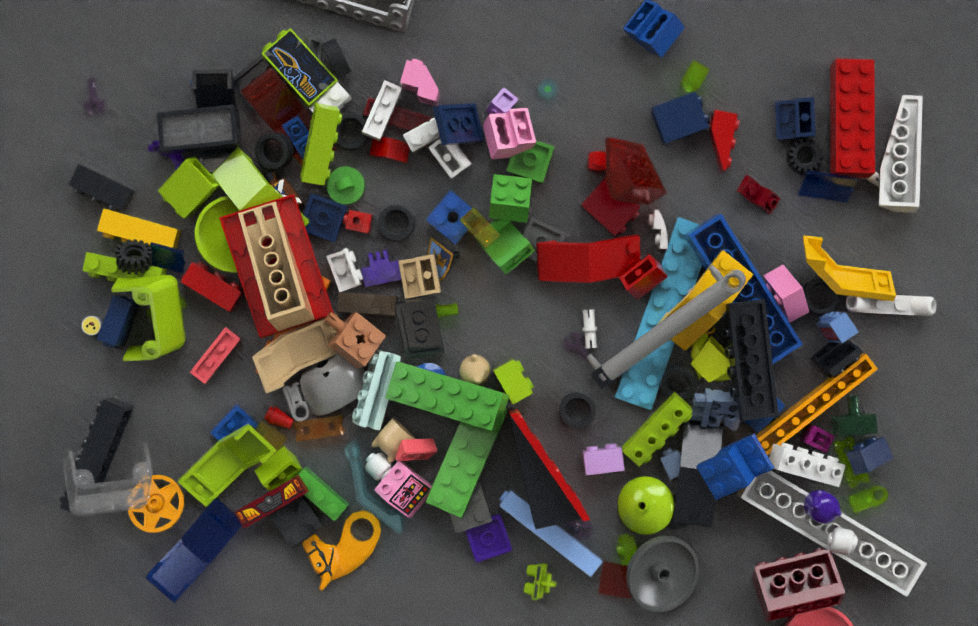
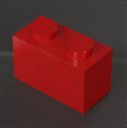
[619,254,668,300]

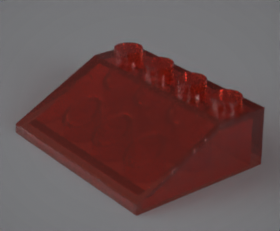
[605,137,667,205]

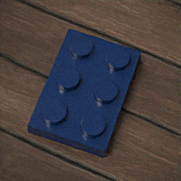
[433,103,484,146]

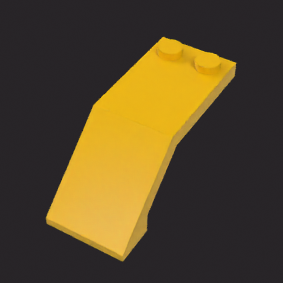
[802,235,896,301]
[657,250,753,351]

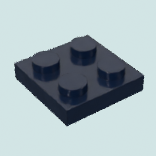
[304,193,348,242]

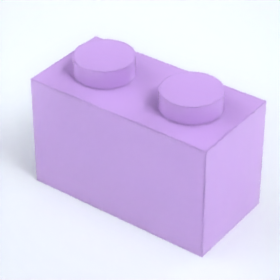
[582,443,625,475]

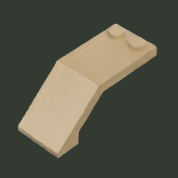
[252,313,338,394]

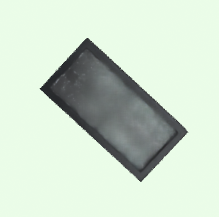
[157,104,242,155]

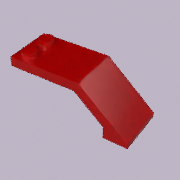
[536,235,641,283]

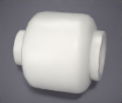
[365,452,394,481]
[827,527,857,555]

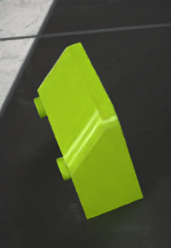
[111,275,186,361]

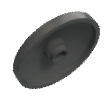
[626,536,699,612]

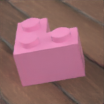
[763,265,809,323]

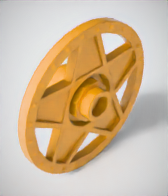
[127,475,184,533]

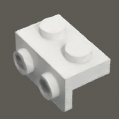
[326,248,363,292]

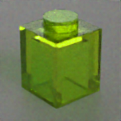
[679,60,710,92]

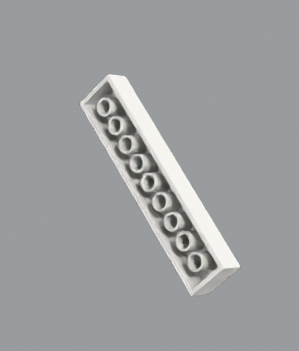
[736,471,927,597]

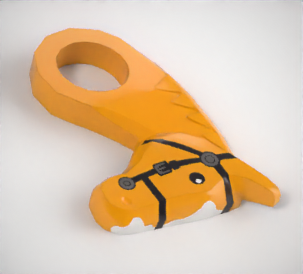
[301,510,382,591]

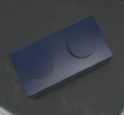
[846,436,893,474]

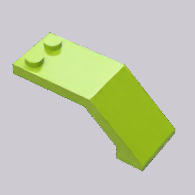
[211,147,309,226]
[178,424,277,507]

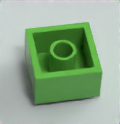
[489,174,532,223]

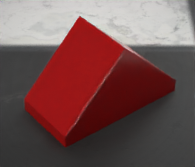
[370,137,410,163]

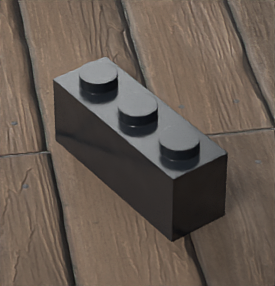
[68,164,135,212]

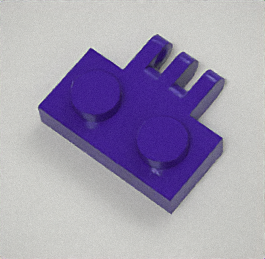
[361,249,402,287]

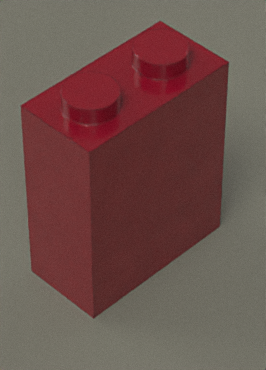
[580,176,641,237]

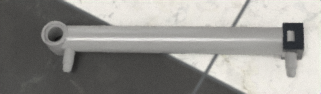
[587,265,746,389]

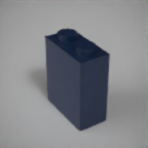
[650,91,710,145]
[97,295,140,348]

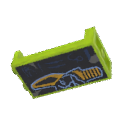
[261,28,338,109]

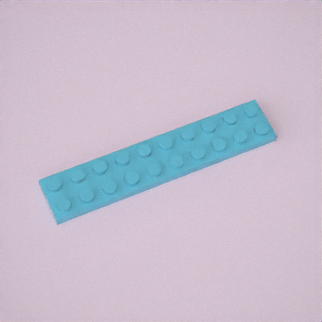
[614,217,702,410]

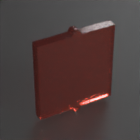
[598,561,632,599]

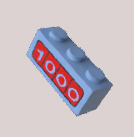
[815,311,859,343]

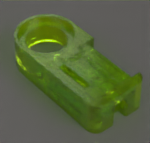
[847,485,888,514]

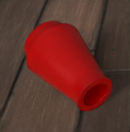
[264,406,294,429]

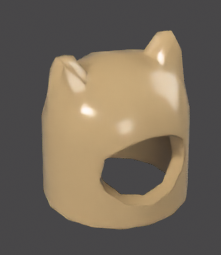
[459,354,490,386]
[372,418,415,463]

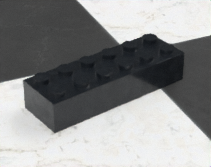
[59,397,135,517]

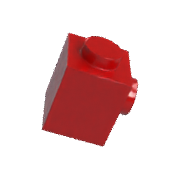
[343,210,373,234]

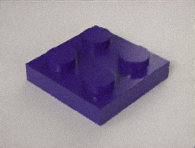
[465,513,512,563]

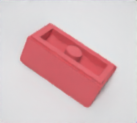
[395,438,437,461]

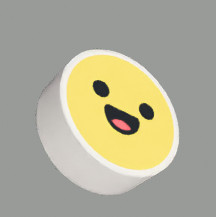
[82,316,102,335]

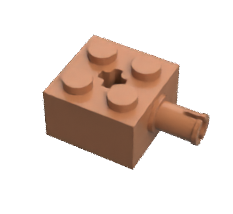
[323,312,386,369]

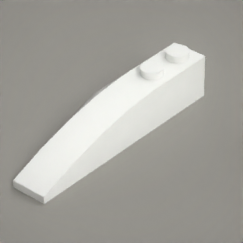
[879,95,923,213]

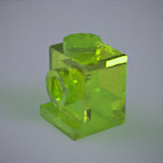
[616,534,637,565]

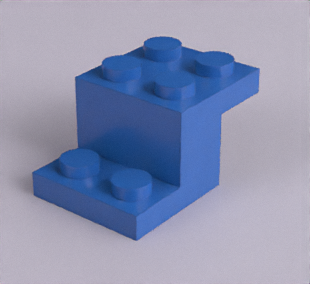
[696,433,774,500]

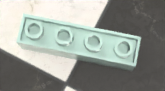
[352,349,401,431]

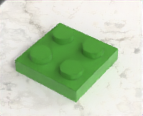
[506,140,555,184]

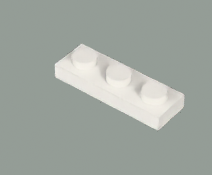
[362,80,402,141]

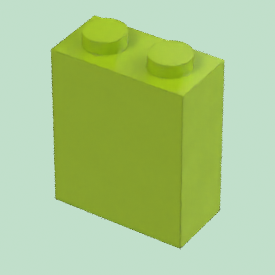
[158,157,220,219]

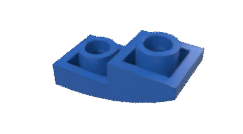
[282,115,309,159]

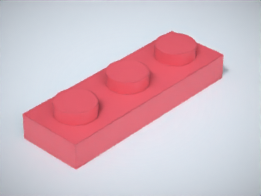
[190,327,241,384]

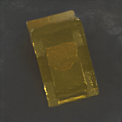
[459,207,500,249]

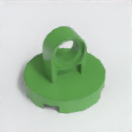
[327,166,365,205]

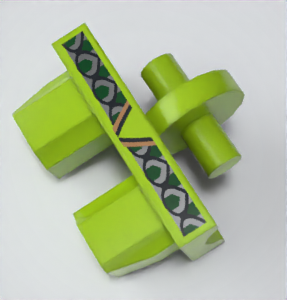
[524,562,557,600]

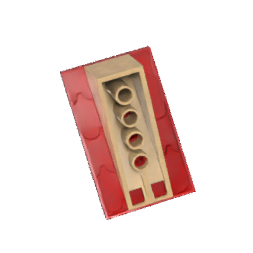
[219,194,334,339]

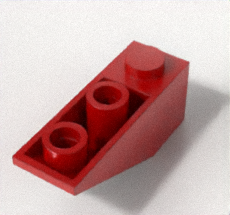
[708,109,740,173]

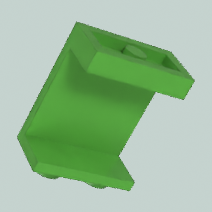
[474,219,535,275]

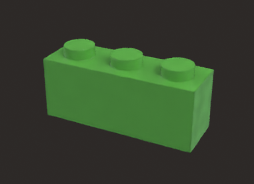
[298,466,349,521]

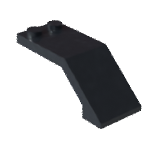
[192,69,237,174]
[673,420,723,527]

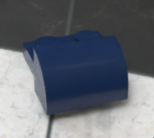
[775,97,816,140]

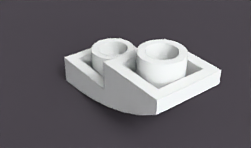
[648,210,668,250]

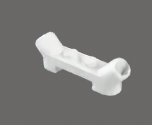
[846,295,937,316]

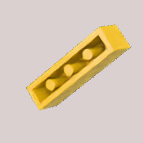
[97,208,182,255]

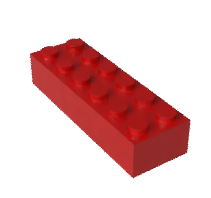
[830,58,875,178]

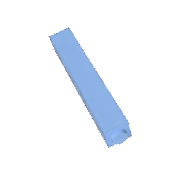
[499,489,602,577]

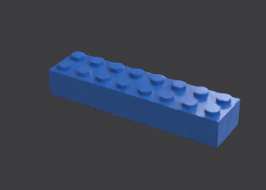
[684,214,803,364]

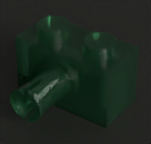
[832,395,878,437]

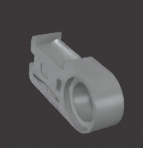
[283,382,310,421]

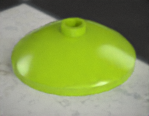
[618,476,675,535]

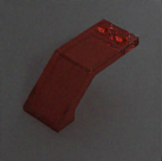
[240,67,336,166]

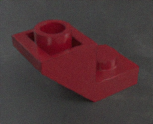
[736,175,781,215]

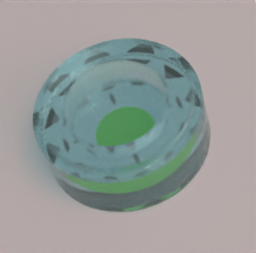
[538,79,558,99]

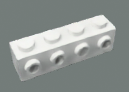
[769,442,846,487]

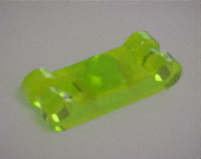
[833,435,870,489]

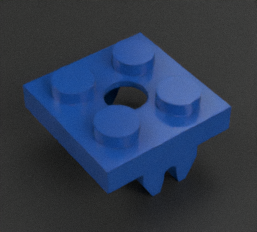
[426,190,480,245]

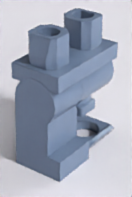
[690,388,740,431]

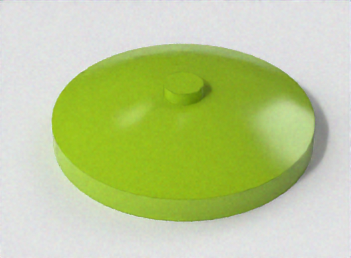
[194,196,240,273]

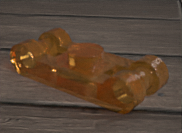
[293,415,345,441]

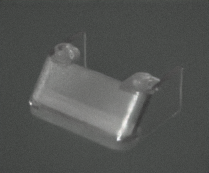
[62,443,152,516]

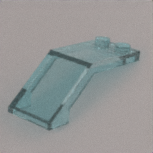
[345,439,405,534]

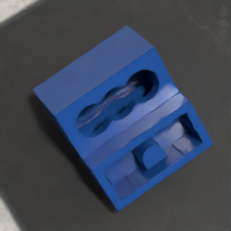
[623,0,685,58]

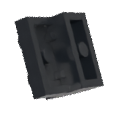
[811,339,864,379]

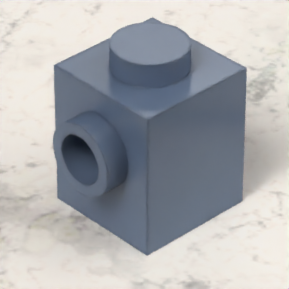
[658,448,681,480]

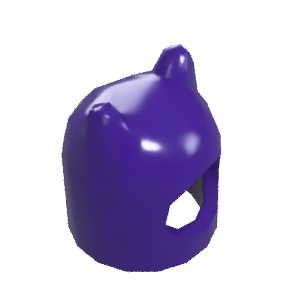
[804,490,842,524]

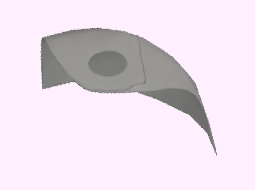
[300,354,366,415]

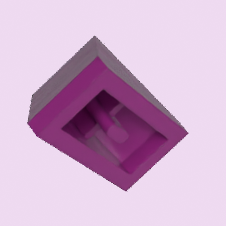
[800,424,835,453]

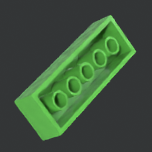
[385,361,510,433]
[426,409,508,518]

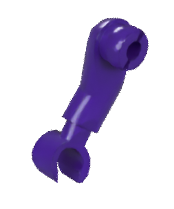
[148,141,185,170]

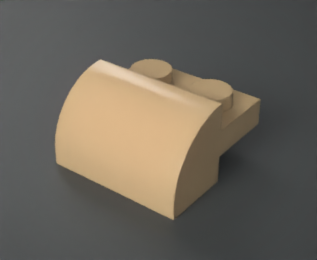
[399,254,441,299]

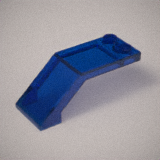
[145,498,242,603]

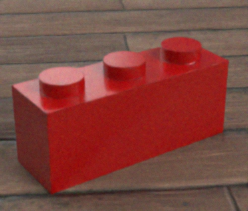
[180,261,244,312]

